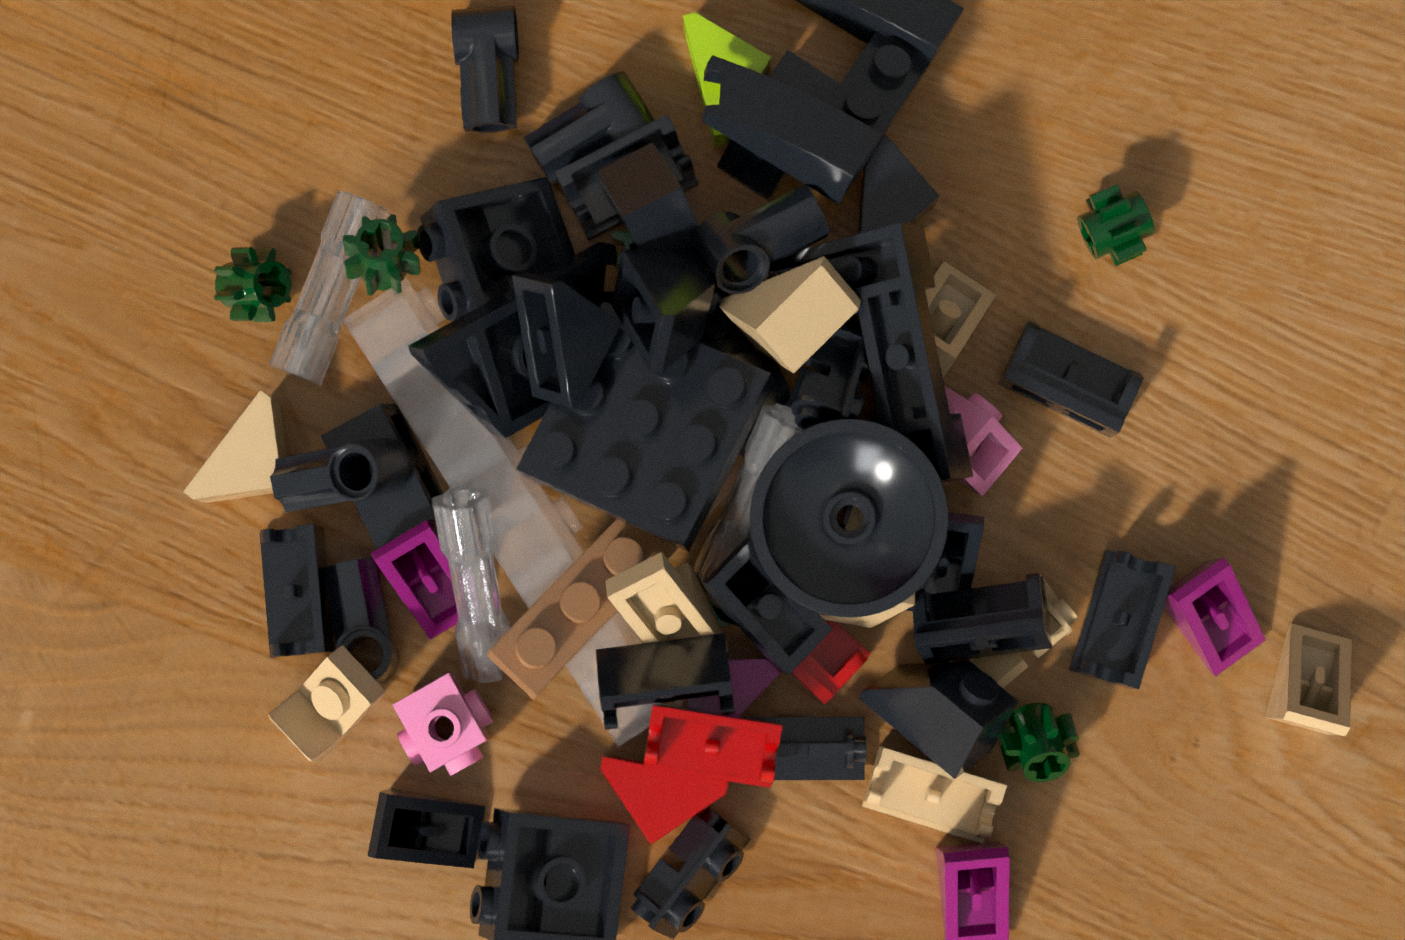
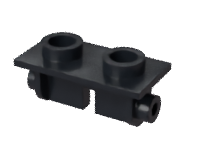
[791,321,870,430]
[742,716,867,780]
[630,807,751,940]

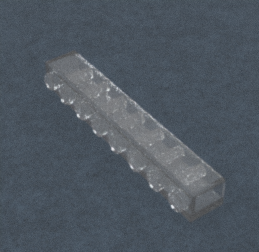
[342,279,683,747]

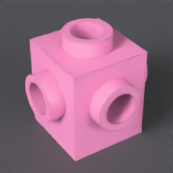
[943,386,1022,496]
[393,673,494,776]

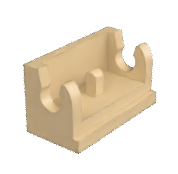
[861,746,1007,844]

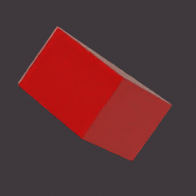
[600,754,729,845]

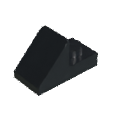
[703,537,832,675]

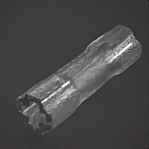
[269,190,390,386]
[692,403,804,582]
[432,485,511,683]

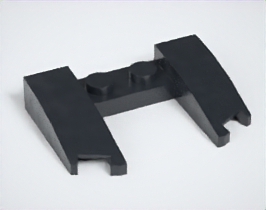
[702,0,964,205]
[769,222,974,484]

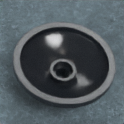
[750,419,948,618]

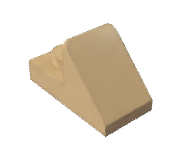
[605,552,728,652]
[268,645,386,762]

